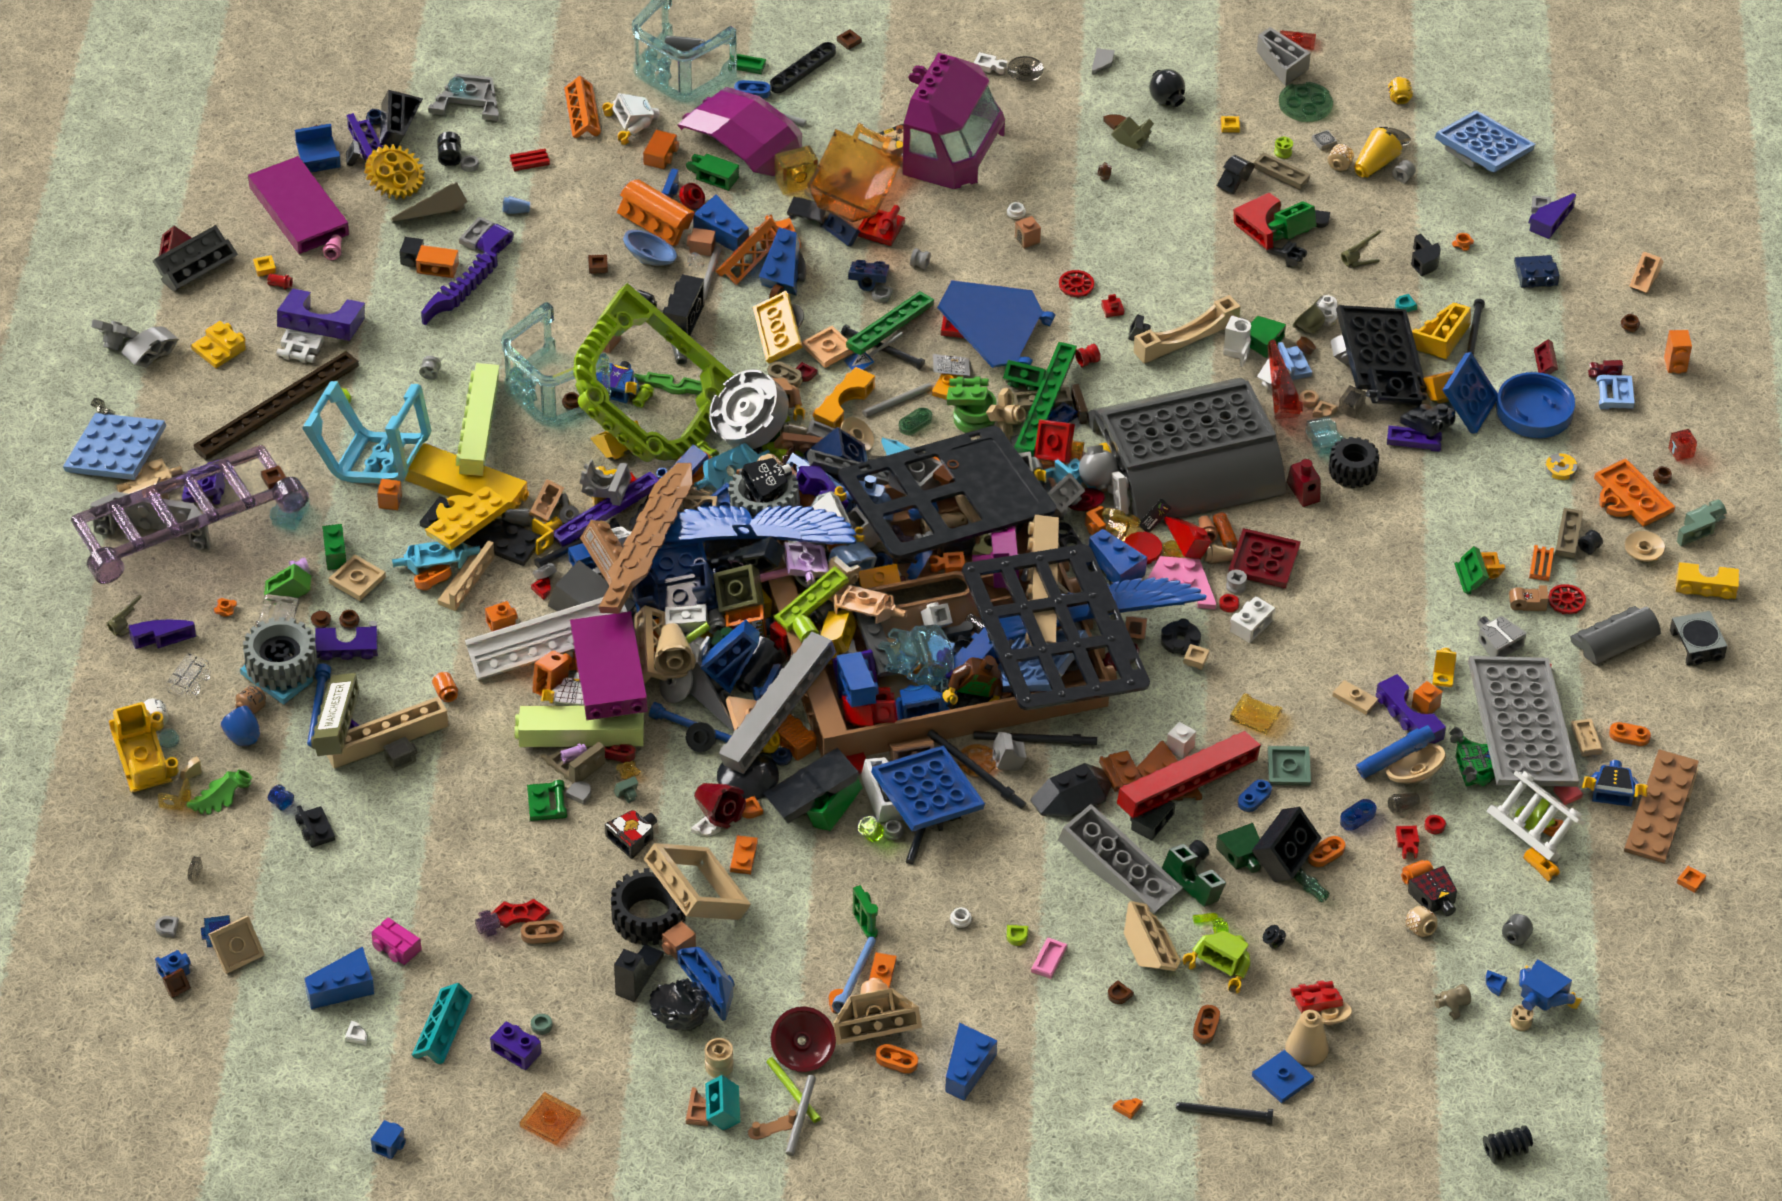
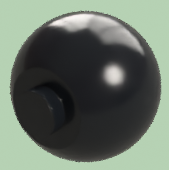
[1149,69,1186,107]

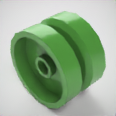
[953,389,996,433]

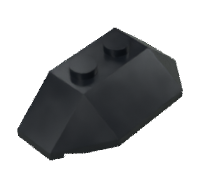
[1030,763,1112,817]

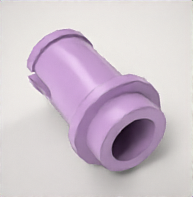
[560,743,587,763]

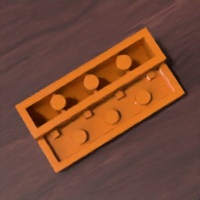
[617,179,695,246]

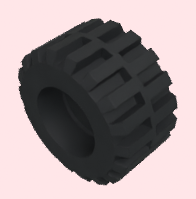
[1329,437,1379,488]

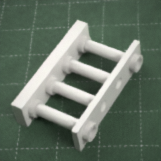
[1487,771,1586,862]

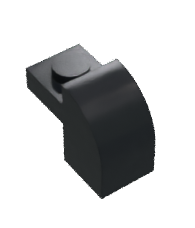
[1216,155,1256,194]
[1411,234,1441,276]

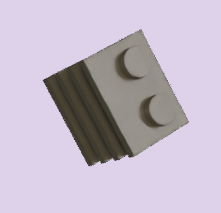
[541,742,605,784]

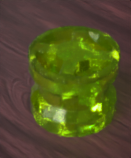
[858,816,884,842]

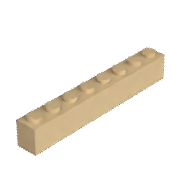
[1025,515,1059,647]

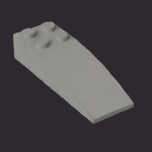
[1058,804,1183,914]

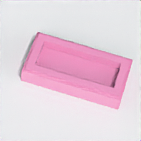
[1031,938,1067,979]

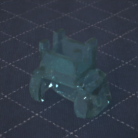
[878,624,954,687]

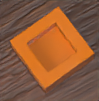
[1677,866,1706,893]

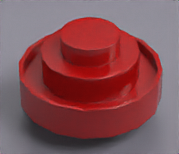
[679,183,705,210]

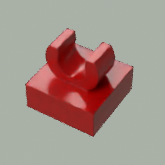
[1101,294,1125,318]

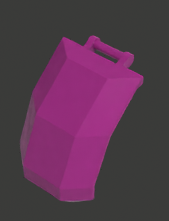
[677,87,802,177]

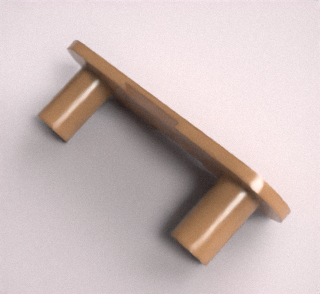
[748,1110,796,1140]

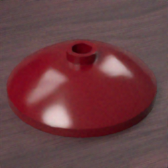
[770,1006,836,1072]

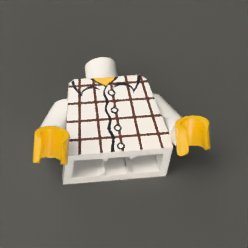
[541,673,584,706]

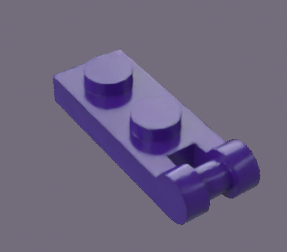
[1387,425,1442,452]

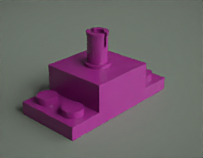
[972,526,1019,598]

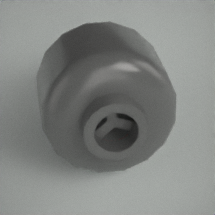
[1502,914,1534,946]

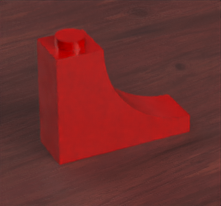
[1233,193,1281,250]

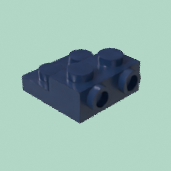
[1514,255,1560,288]

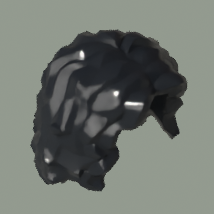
[649,978,711,1031]

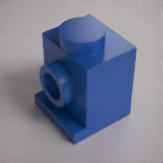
[155,950,191,978]

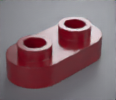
[605,744,636,763]

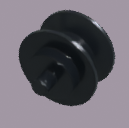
[1262,925,1286,949]

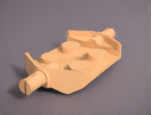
[828,584,907,624]

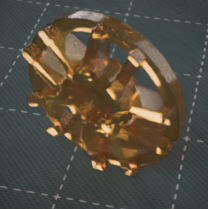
[958,744,996,777]

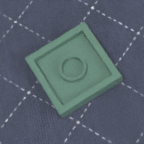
[1267,746,1311,786]

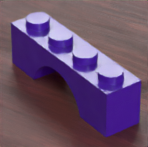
[1376,674,1446,744]

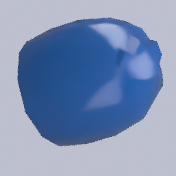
[221,706,260,746]

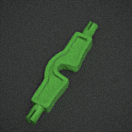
[634,372,702,395]

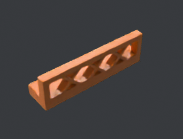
[564,76,601,138]
[716,218,779,285]

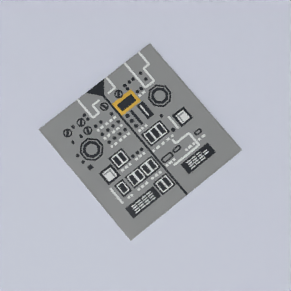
[933,354,970,376]

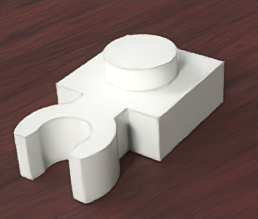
[974,52,1007,74]

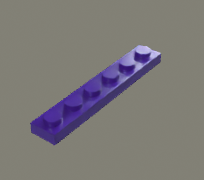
[554,472,659,547]

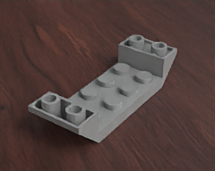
[90,492,211,550]

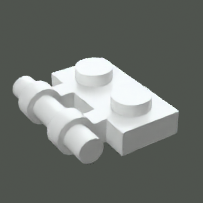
[276,329,324,364]

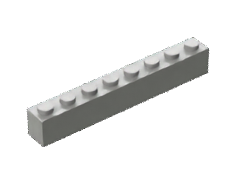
[719,632,836,774]

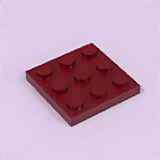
[1228,528,1301,589]

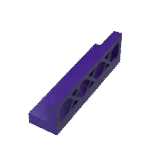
[347,113,383,163]

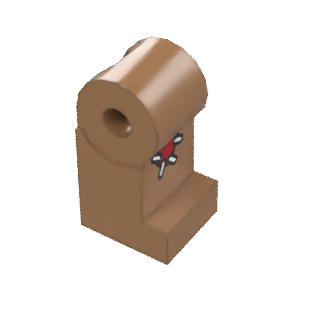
[1509,585,1548,611]

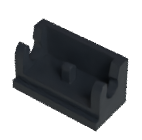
[787,196,830,227]

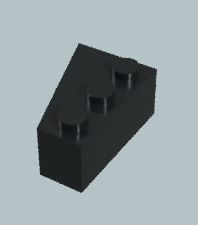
[380,89,423,149]

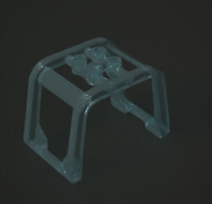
[632,0,737,102]
[501,302,611,427]

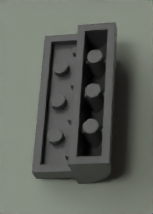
[153,225,238,291]
[1570,606,1661,664]

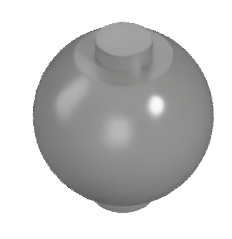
[1079,445,1118,490]

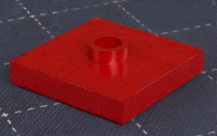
[1034,419,1075,463]

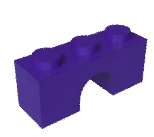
[796,466,849,510]
[315,626,378,661]

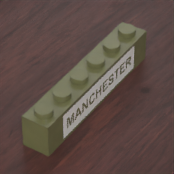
[311,673,360,756]

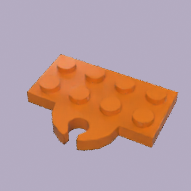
[1594,458,1675,527]

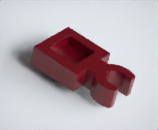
[1588,360,1623,378]

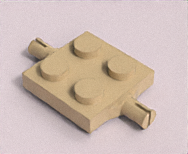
[116,458,183,492]

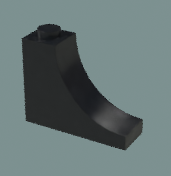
[614,944,664,1002]

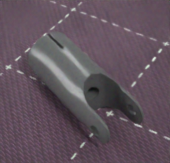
[664,35,706,54]

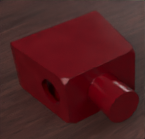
[1286,459,1321,507]

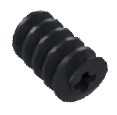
[1483,1125,1533,1162]

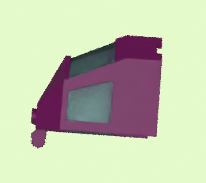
[902,52,1005,189]

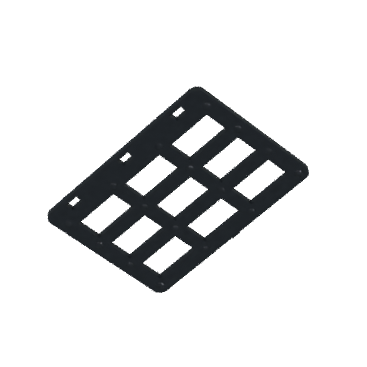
[962,544,1150,710]

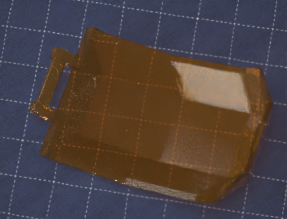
[807,123,903,222]

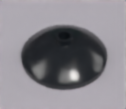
[717,753,779,800]

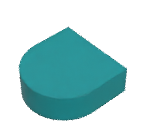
[1395,294,1418,312]

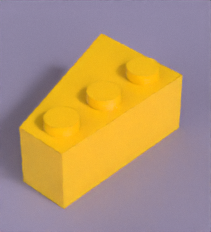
[1412,302,1471,359]

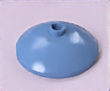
[623,230,677,266]

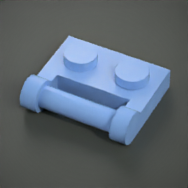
[1596,375,1635,409]

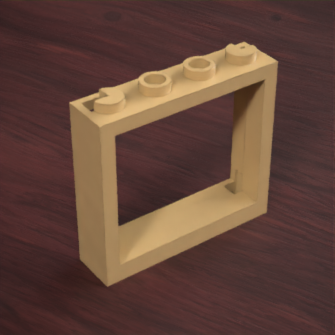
[644,843,751,920]

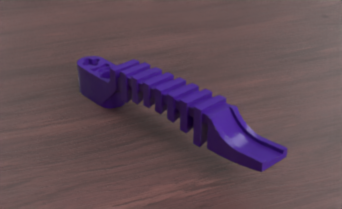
[421,224,514,325]

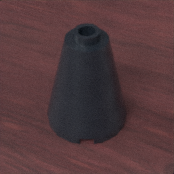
[736,636,787,693]

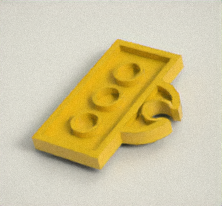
[425,486,512,550]

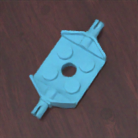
[392,541,480,575]

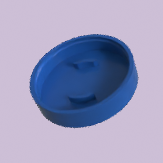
[1496,372,1575,438]

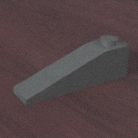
[690,662,735,731]

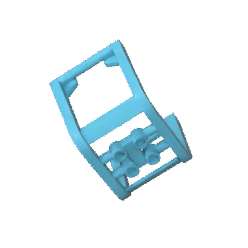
[302,381,432,484]

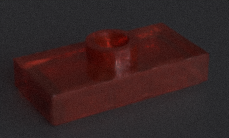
[1280,30,1316,50]

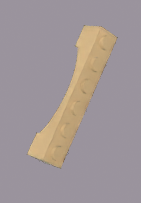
[1134,295,1241,364]

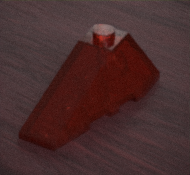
[1268,340,1303,419]

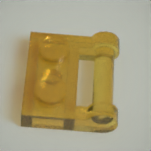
[1230,693,1283,735]

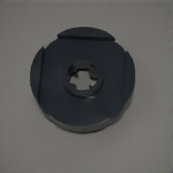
[1161,618,1201,655]

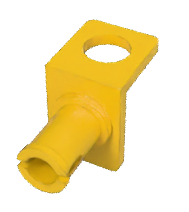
[532,516,562,555]
[1432,647,1457,687]

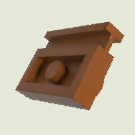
[1099,750,1141,792]

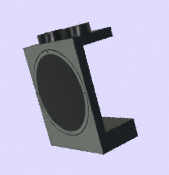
[1670,611,1727,665]

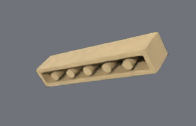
[326,696,448,769]

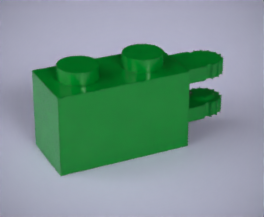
[686,153,739,191]
[1268,201,1317,241]

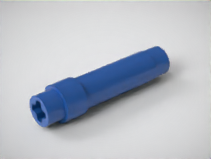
[1355,725,1435,779]

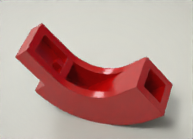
[842,695,898,726]

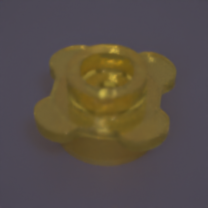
[1162,540,1182,558]
[616,761,640,780]

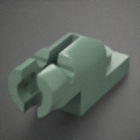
[1676,499,1727,546]

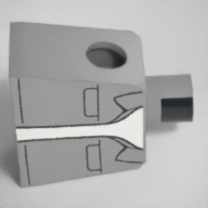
[1477,616,1526,657]

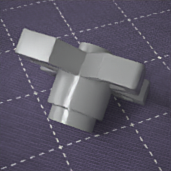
[91,319,139,350]

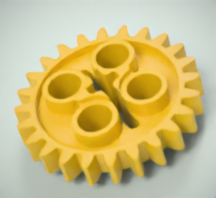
[364,144,425,200]

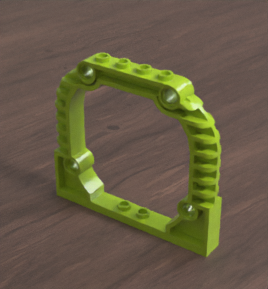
[573,283,735,462]

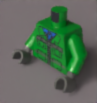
[1449,727,1495,787]

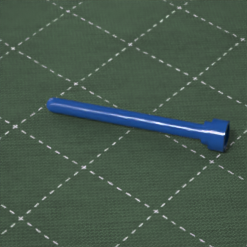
[307,664,332,747]
[649,702,732,743]

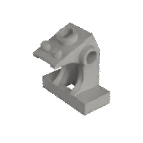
[580,460,632,506]

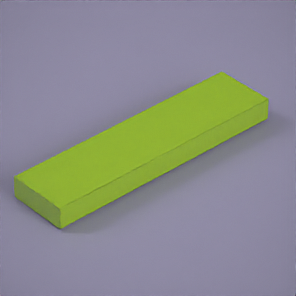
[774,566,849,632]

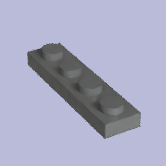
[853,611,899,678]

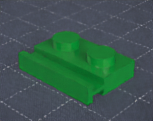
[1454,546,1489,594]

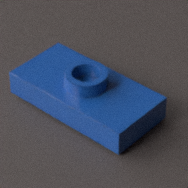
[662,168,679,198]

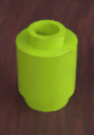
[792,615,819,643]

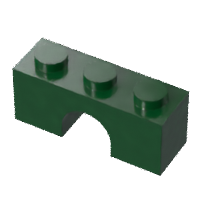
[1162,844,1226,907]

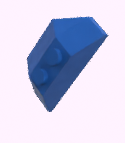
[677,947,735,1021]

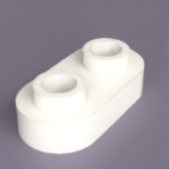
[1318,295,1337,326]

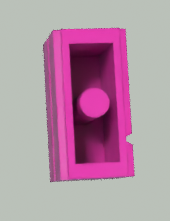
[371,917,422,965]

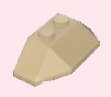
[1124,901,1181,971]
[833,988,922,1045]

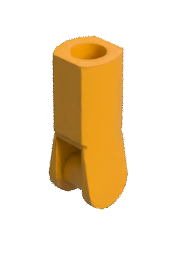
[1523,847,1560,881]

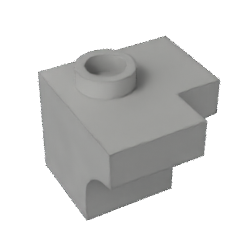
[992,732,1026,771]

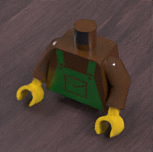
[942,655,1003,705]

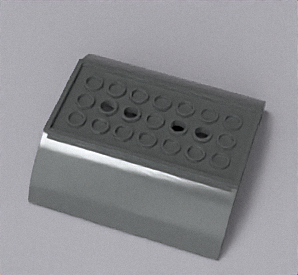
[1087,378,1287,527]

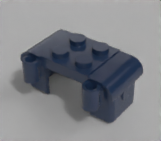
[634,558,718,619]

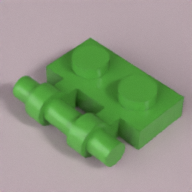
[946,377,989,406]

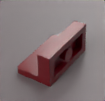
[158,225,191,256]

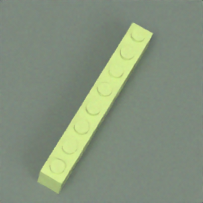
[456,363,499,476]

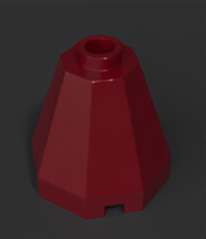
[694,783,747,829]

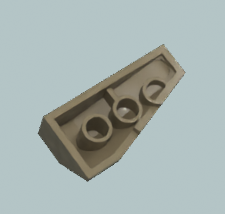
[390,182,468,222]

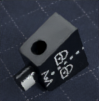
[741,458,792,503]

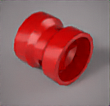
[1075,343,1101,367]

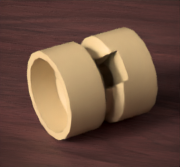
[705,1038,733,1078]

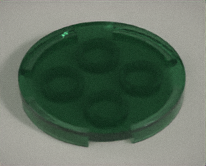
[1278,82,1333,122]

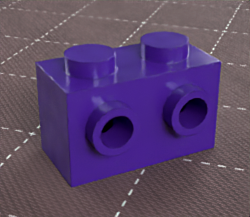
[490,1021,542,1071]

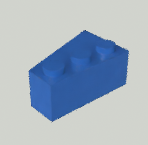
[759,228,800,296]
[948,627,1000,678]
[304,947,374,1009]
[945,1022,997,1101]

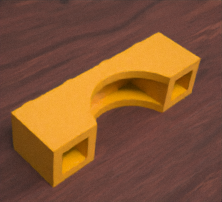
[813,367,875,429]

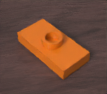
[869,952,897,988]

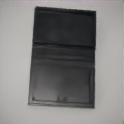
[763,748,859,823]

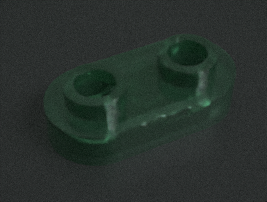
[898,408,932,435]

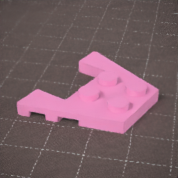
[1148,556,1216,609]

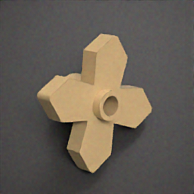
[986,388,1026,440]

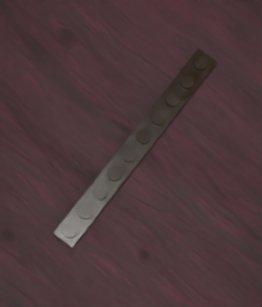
[193,351,359,460]

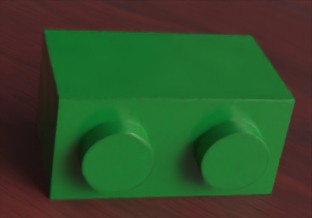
[322,524,346,570]

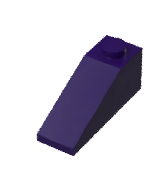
[1528,193,1576,239]

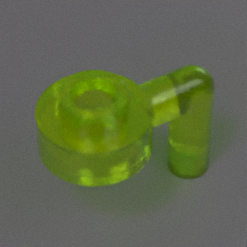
[1192,913,1229,934]

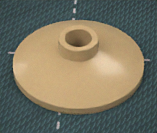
[841,417,874,451]
[1625,531,1665,562]
[1317,1002,1352,1025]

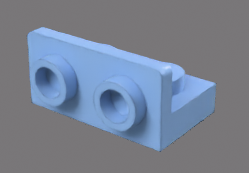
[1275,342,1312,381]

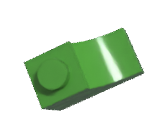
[264,563,311,599]

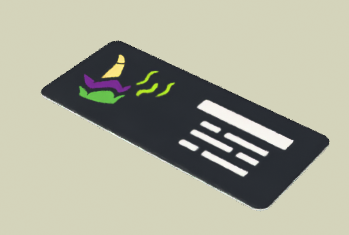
[1138,498,1171,533]

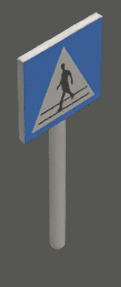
[843,332,903,370]

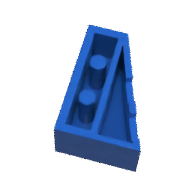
[693,194,749,252]
[1089,529,1147,584]
[701,619,760,694]
[837,652,879,707]

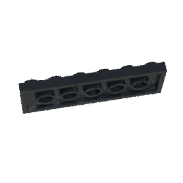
[420,496,542,566]

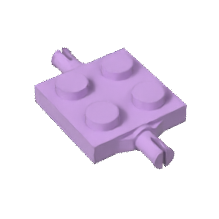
[783,541,829,585]

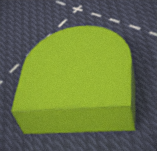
[1006,925,1028,946]

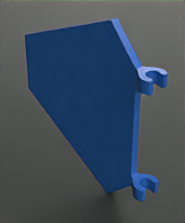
[937,280,1056,368]

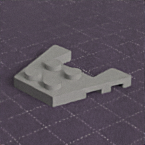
[428,74,499,121]

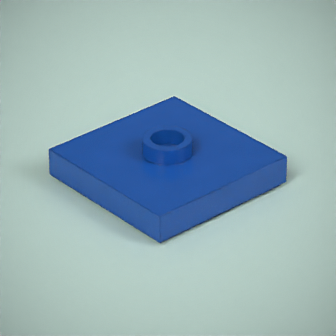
[1252,1050,1314,1104]

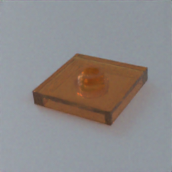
[519,1092,581,1145]

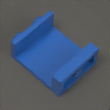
[294,123,341,173]

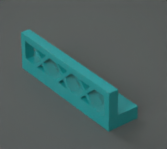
[412,983,473,1064]

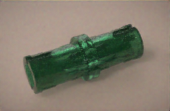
[1293,868,1330,903]

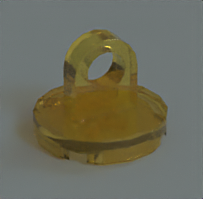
[1101,508,1141,541]

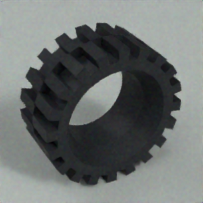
[611,868,686,945]

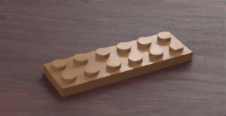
[1624,749,1699,864]

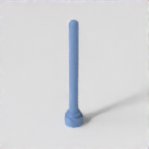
[832,937,876,1013]

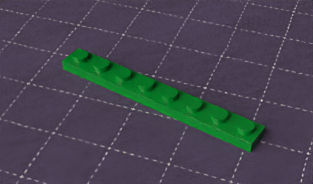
[1014,342,1077,456]

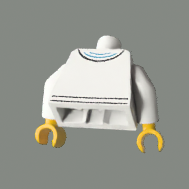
[602,93,659,145]

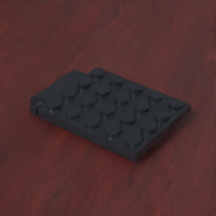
[1336,305,1427,406]

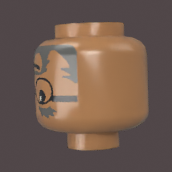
[235,686,266,714]

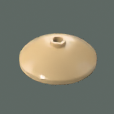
[1385,743,1446,784]

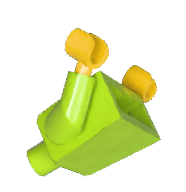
[1183,931,1251,994]

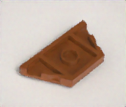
[1137,740,1202,800]

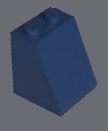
[804,427,868,483]

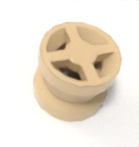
[1510,1004,1534,1031]

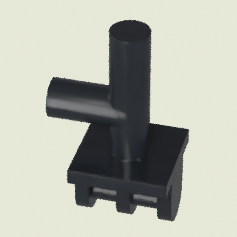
[1266,241,1307,268]

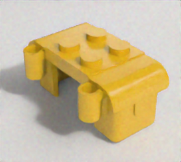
[109,702,179,793]

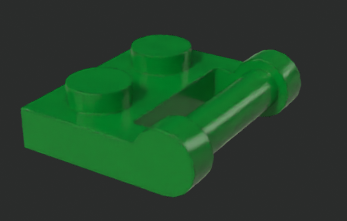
[527,780,568,821]
[852,885,878,938]

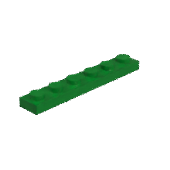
[846,291,934,356]

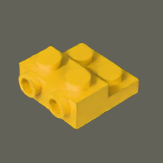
[191,321,246,369]

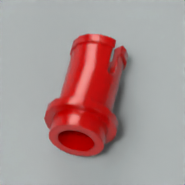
[267,273,293,290]

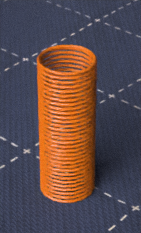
[1213,512,1238,549]

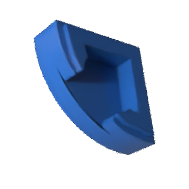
[1486,970,1508,996]

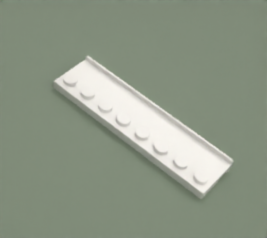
[465,597,627,680]

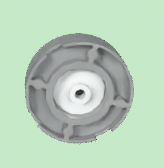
[709,370,789,449]

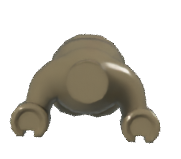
[1434,984,1471,1020]

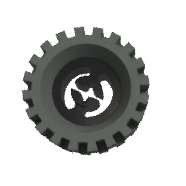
[728,465,800,519]
[243,617,317,691]

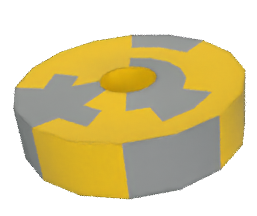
[1545,453,1577,480]

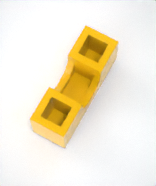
[1676,562,1739,599]

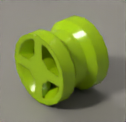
[1274,137,1293,159]

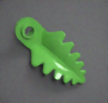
[186,769,252,815]

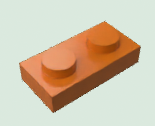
[730,835,758,875]

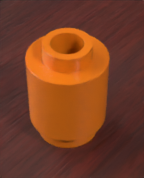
[432,672,458,702]
[1401,860,1434,884]

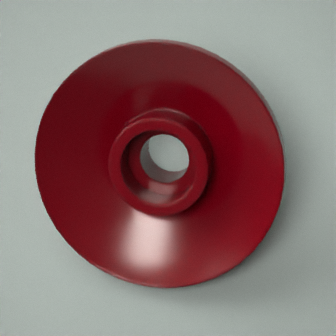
[1068,488,1105,511]

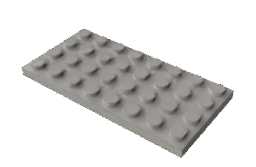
[1468,656,1579,787]

